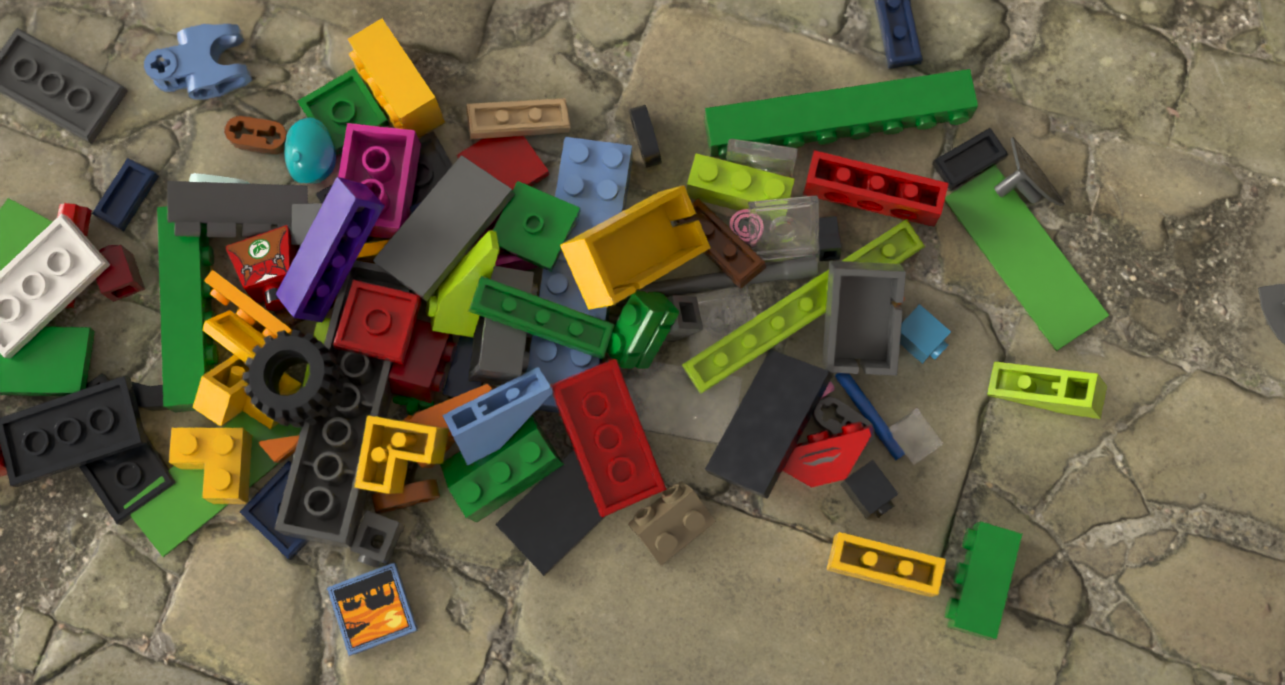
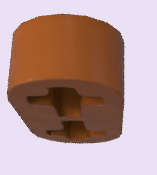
[224,116,288,155]
[372,479,440,514]

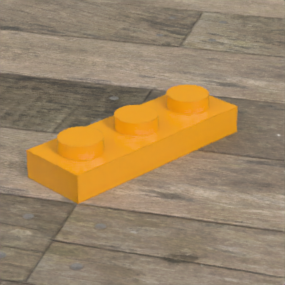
[204,270,292,339]

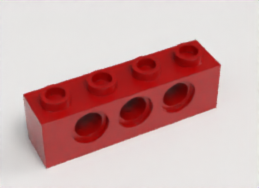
[803,150,949,227]

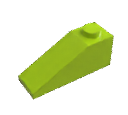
[426,230,500,337]
[987,361,1107,419]

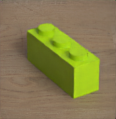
[687,153,795,222]

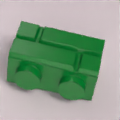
[606,291,679,369]

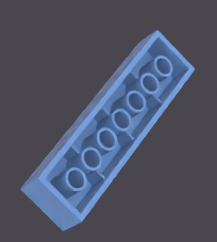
[526,137,633,413]

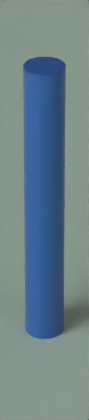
[835,373,907,461]

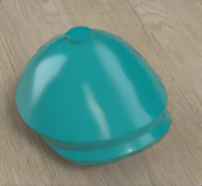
[285,118,336,184]

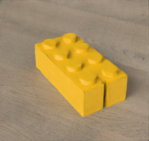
[560,185,710,310]

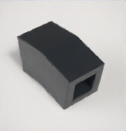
[814,216,842,262]
[132,382,169,411]

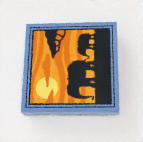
[327,563,419,656]

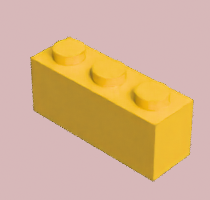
[827,532,946,597]

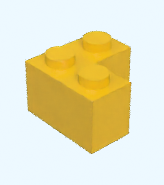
[192,355,301,429]
[355,416,449,494]
[169,428,252,504]

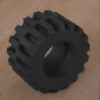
[243,330,344,428]

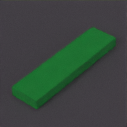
[468,276,614,359]

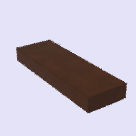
[674,198,767,289]

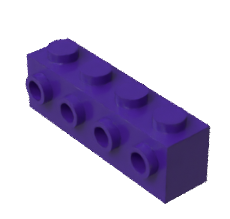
[276,177,385,323]

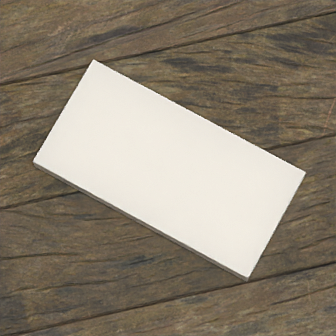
[0,214,110,359]

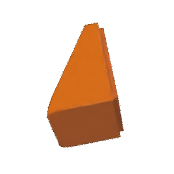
[258,435,299,463]

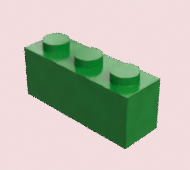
[945,521,1022,640]

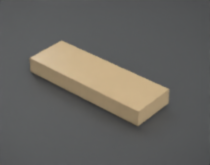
[466,98,570,139]

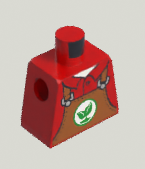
[225,225,299,311]

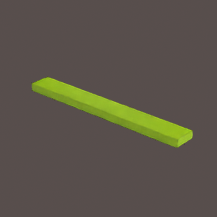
[682,219,925,394]

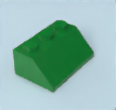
[440,414,564,523]

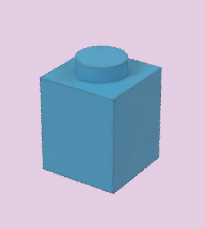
[900,304,951,364]

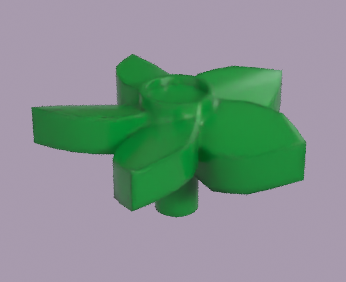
[393,395,434,415]

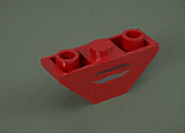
[783,421,874,488]

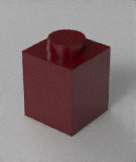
[96,244,145,302]

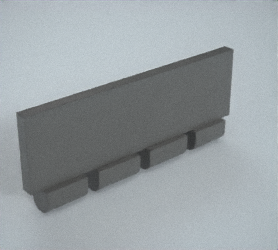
[167,181,308,238]

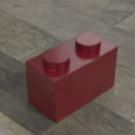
[388,319,457,403]

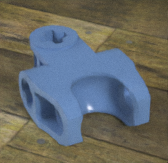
[144,24,252,100]

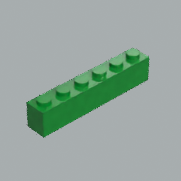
[157,206,219,413]

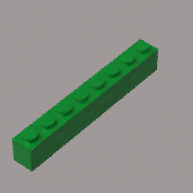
[704,69,978,159]

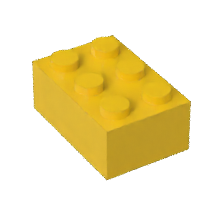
[348,18,445,138]

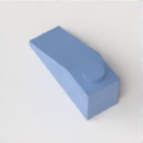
[442,367,553,465]

